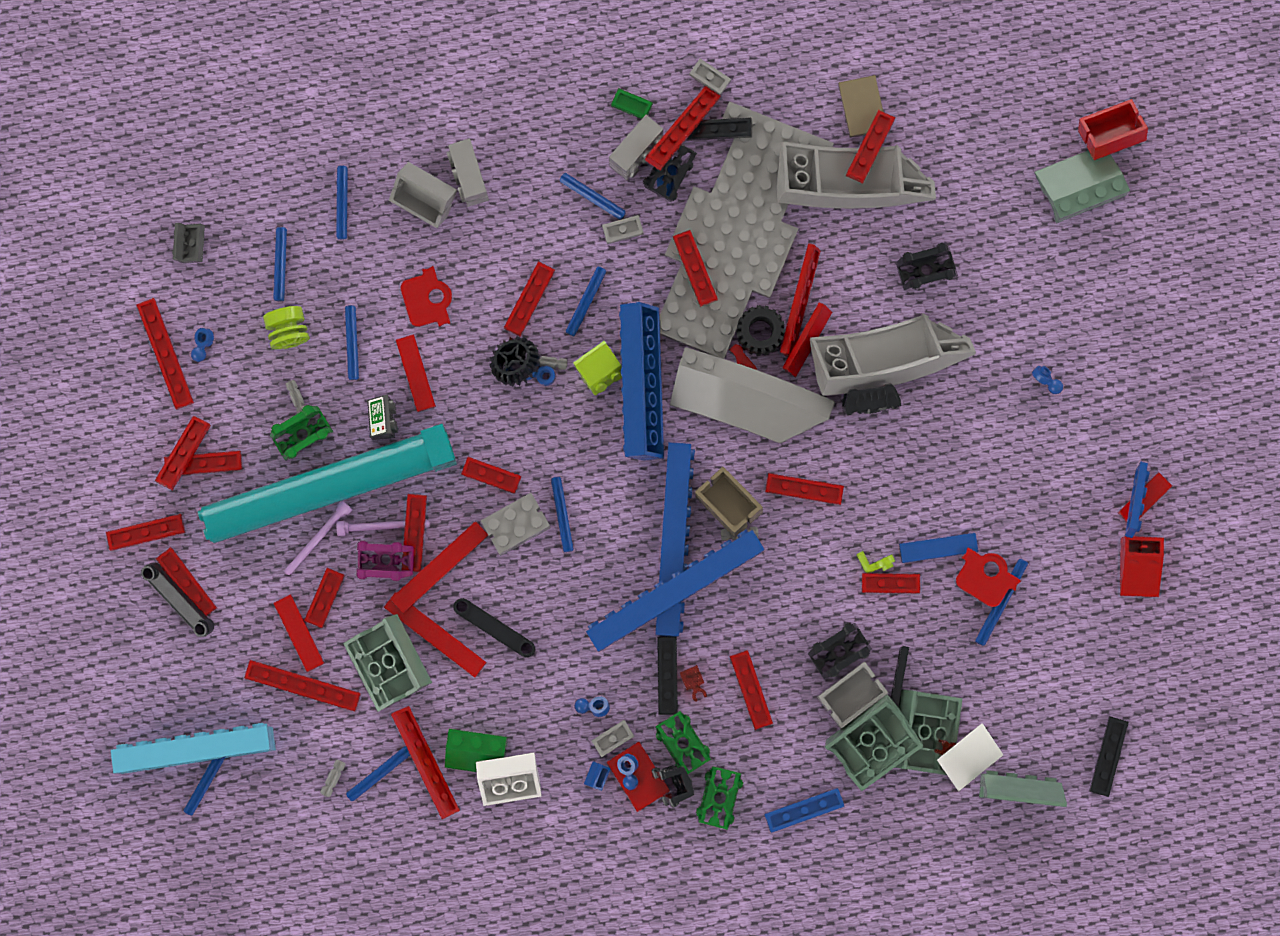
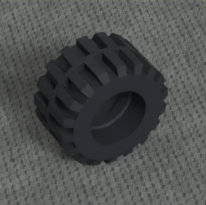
[736,305,785,356]

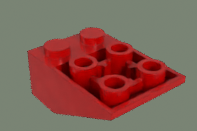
[1120,536,1164,597]

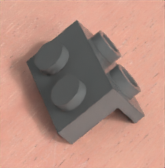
[172,223,205,263]

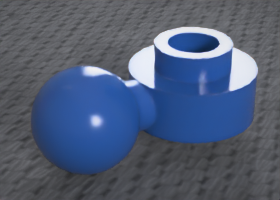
[191,328,214,362]
[527,366,556,386]
[1032,366,1063,394]
[574,696,610,717]
[617,754,638,790]

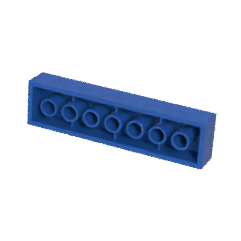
[619,302,664,461]

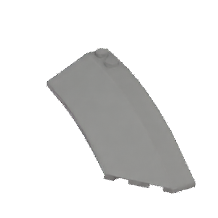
[777,142,936,209]
[810,313,976,396]
[670,347,835,444]

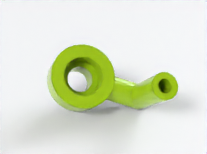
[856,551,895,573]

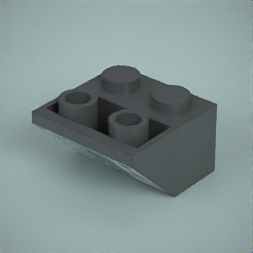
[367,395,398,440]

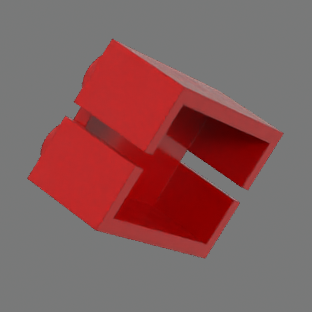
[1078,99,1148,160]

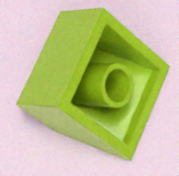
[573,341,622,396]

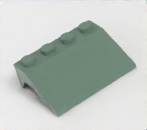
[1034,150,1130,224]
[343,614,432,712]
[895,689,963,775]
[825,695,923,791]
[979,770,1067,807]

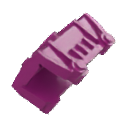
[356,540,413,581]

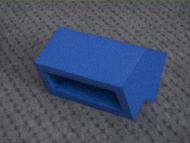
[584,761,611,791]

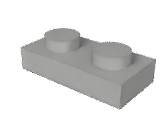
[689,58,731,96]
[602,215,644,244]
[592,720,634,757]

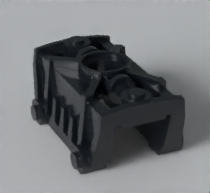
[643,144,697,202]
[896,243,958,291]
[842,383,901,415]
[808,623,872,679]
[651,765,694,808]

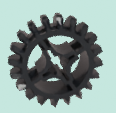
[489,336,541,387]

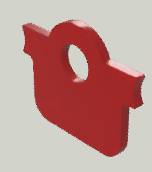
[401,266,452,327]
[956,548,1021,607]

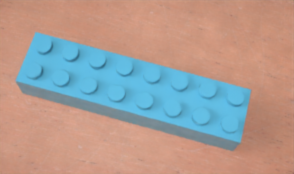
[111,723,276,774]

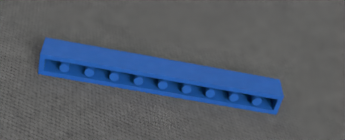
[656,442,695,637]
[586,529,765,652]

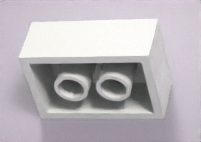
[476,753,542,806]

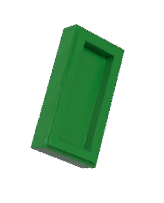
[611,88,653,119]

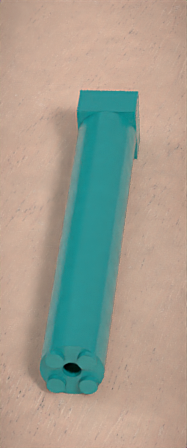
[198,424,457,543]

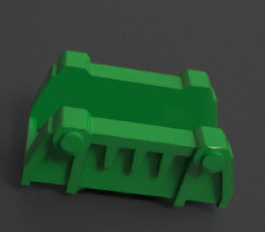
[270,405,333,461]
[655,711,711,774]
[696,766,743,830]

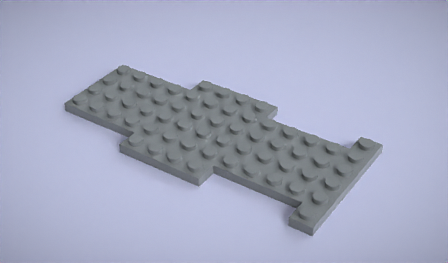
[659,101,834,359]

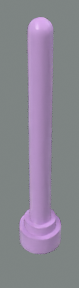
[285,501,353,575]
[337,519,430,536]

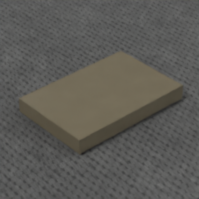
[838,75,883,138]

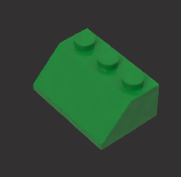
[445,729,508,772]

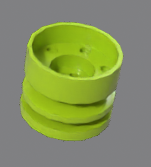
[263,306,310,350]

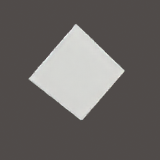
[937,724,1003,791]

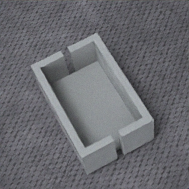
[609,115,663,180]
[446,138,489,207]
[389,162,457,228]
[481,493,551,556]
[817,662,888,729]

